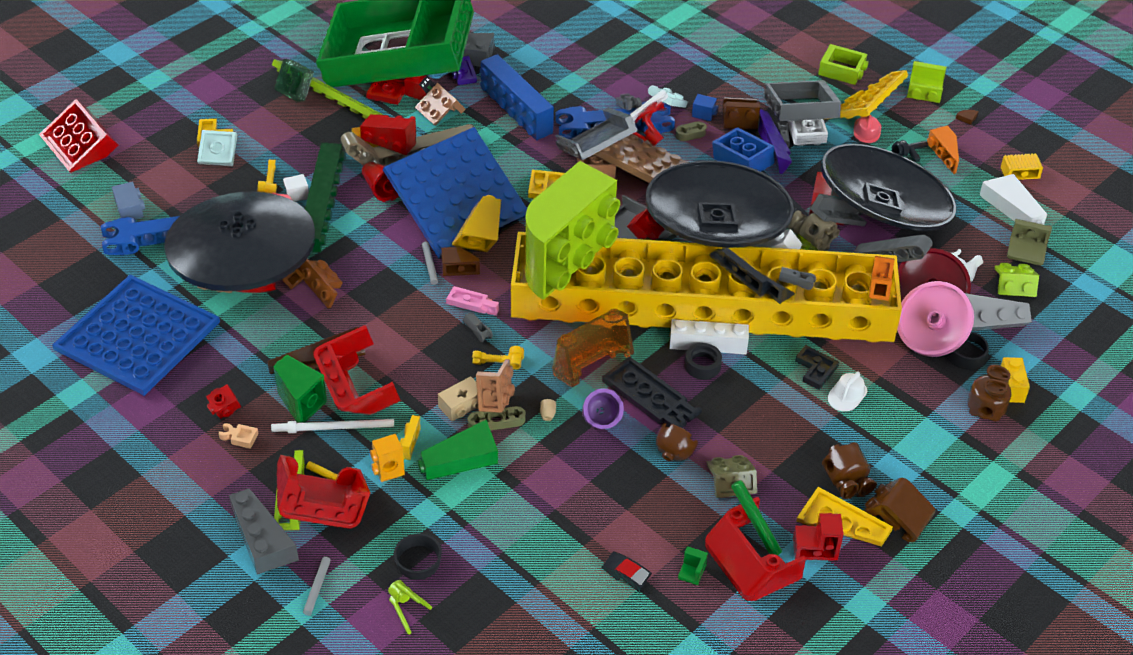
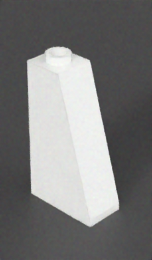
[980,174,1047,225]

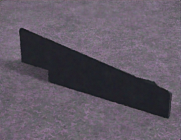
[709,248,795,304]

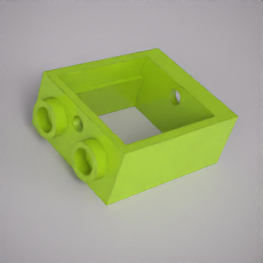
[818,44,869,85]

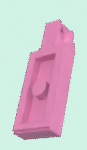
[446,286,499,315]

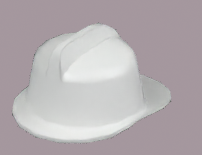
[828,371,867,411]

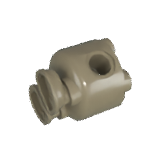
[788,210,840,251]

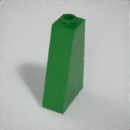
[418,420,498,480]

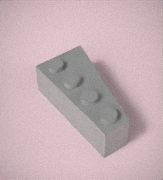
[965,293,1032,331]

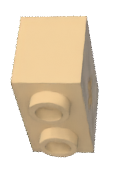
[438,376,478,421]

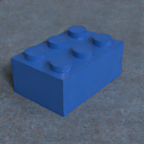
[712,127,775,172]

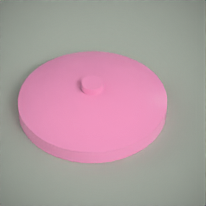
[897,281,974,357]

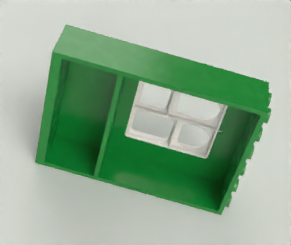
[316,0,474,87]

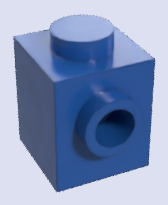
[692,94,719,121]

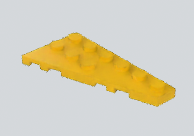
[831,70,908,119]

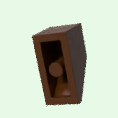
[441,247,480,276]

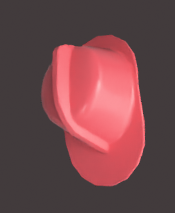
[853,115,881,143]

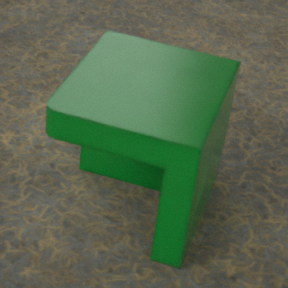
[678,546,708,585]

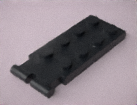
[602,356,702,428]

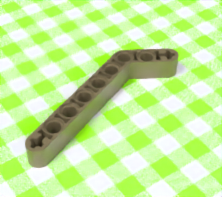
[341,124,476,166]

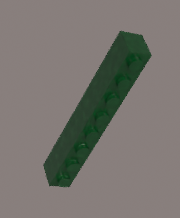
[305,143,346,252]

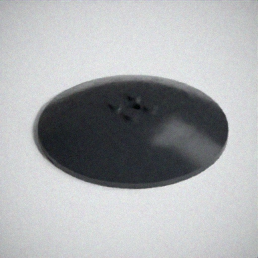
[821,144,956,231]
[646,161,794,248]

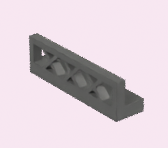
[810,194,867,226]

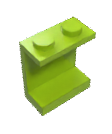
[907,61,946,103]

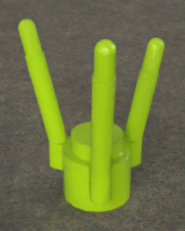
[388,580,432,634]

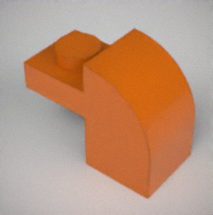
[869,256,895,301]

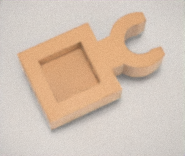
[219,423,259,449]

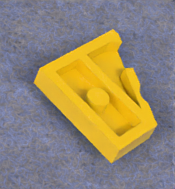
[528,170,565,199]

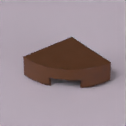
[955,110,979,125]

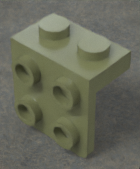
[1007,219,1052,265]

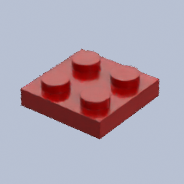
[366,78,405,105]

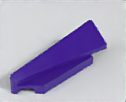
[758,109,792,174]

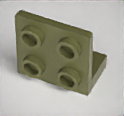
[706,455,757,498]

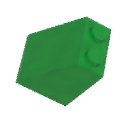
[273,354,327,423]

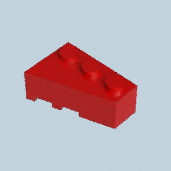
[360,114,416,155]

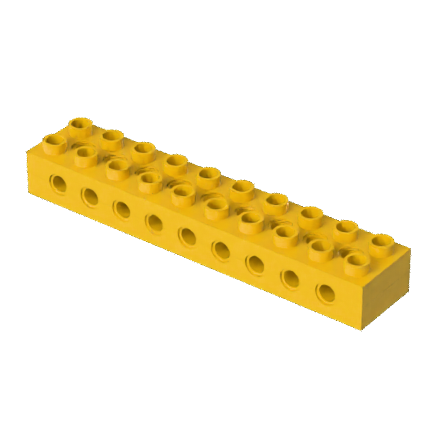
[511,232,902,342]

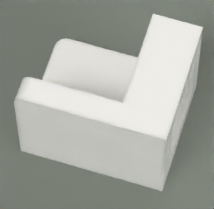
[283,174,309,202]

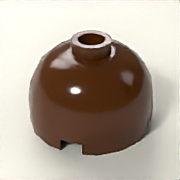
[656,423,698,462]

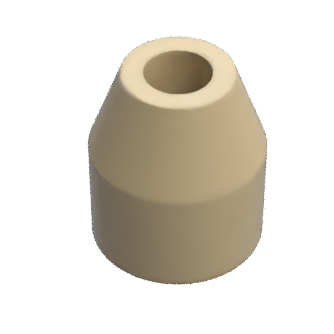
[540,399,556,421]

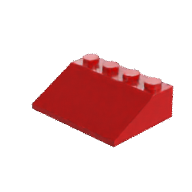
[39,99,119,173]

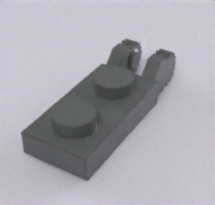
[615,93,642,110]

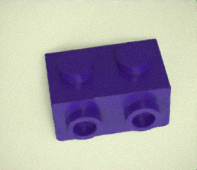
[452,56,477,85]

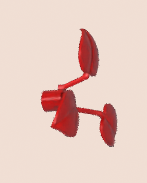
[633,101,664,147]

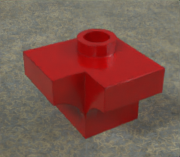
[627,209,665,240]

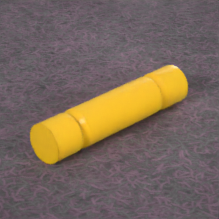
[306,461,338,480]

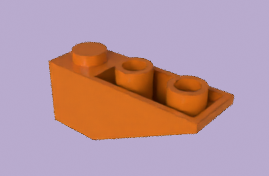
[927,125,959,174]

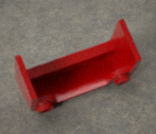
[314,325,401,415]
[705,497,806,601]

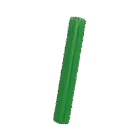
[731,480,782,555]

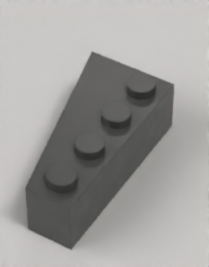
[463,33,495,67]
[229,488,299,575]

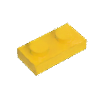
[400,415,421,460]

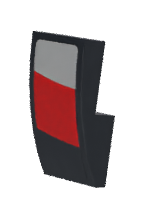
[601,551,652,592]

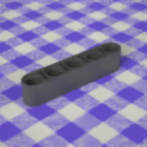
[852,235,933,262]

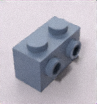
[112,182,145,220]

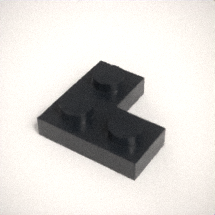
[795,345,839,390]

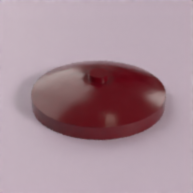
[898,248,971,302]

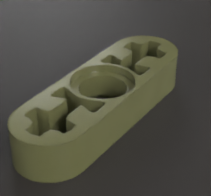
[468,406,526,430]

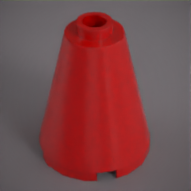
[362,162,399,202]

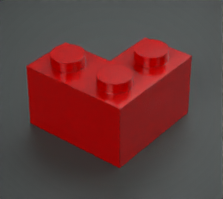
[793,513,844,560]

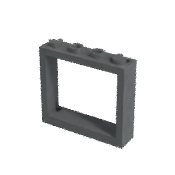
[763,80,841,121]

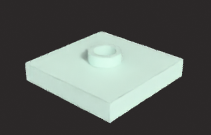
[197,130,237,166]

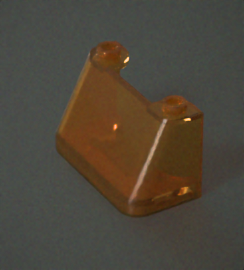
[552,309,634,387]

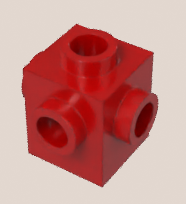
[206,384,242,419]

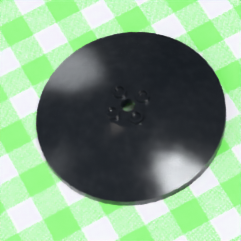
[164,192,316,291]

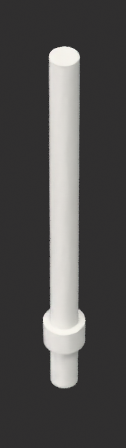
[271,419,394,433]

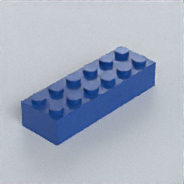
[480,54,554,141]

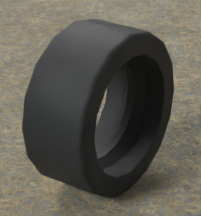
[684,343,722,380]

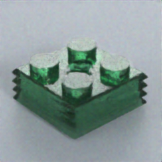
[274,59,314,102]

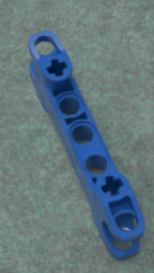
[555,101,675,140]
[101,216,180,255]

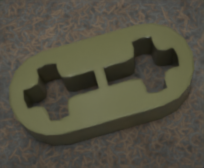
[675,122,707,141]

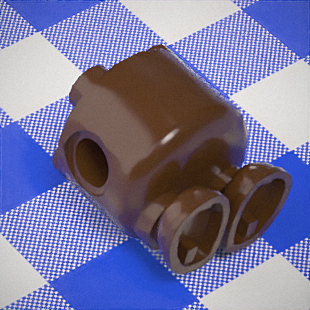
[967,364,1012,422]
[822,442,877,499]

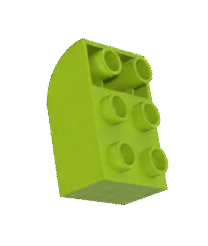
[525,161,620,300]

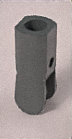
[777,123,790,147]
[779,267,816,290]
[463,312,493,342]

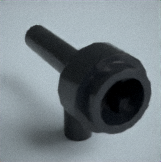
[891,140,928,162]

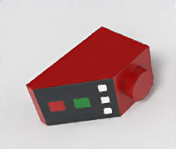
[404,75,435,100]

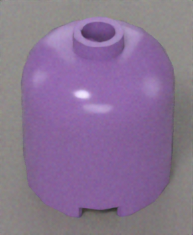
[582,388,624,429]

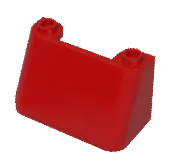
[277,455,370,528]

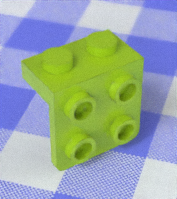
[995,263,1039,297]

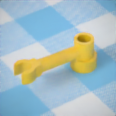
[258,159,277,193]
[472,346,524,370]

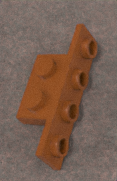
[298,259,343,308]

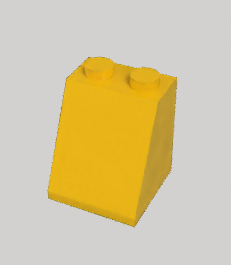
[452,195,501,252]

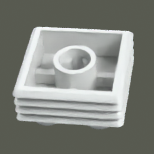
[788,119,828,146]

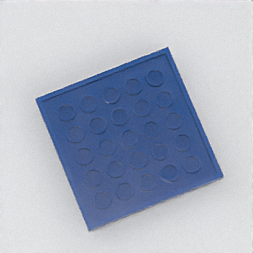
[383,127,527,259]
[52,275,220,396]

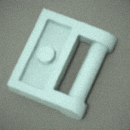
[648,86,688,108]

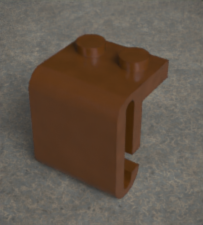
[723,97,760,130]
[864,478,936,543]

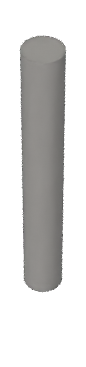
[422,242,438,285]
[303,557,331,616]

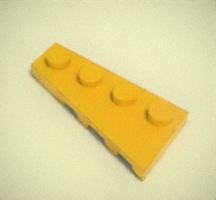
[796,487,893,546]

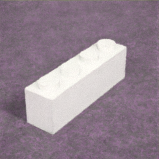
[670,319,749,354]

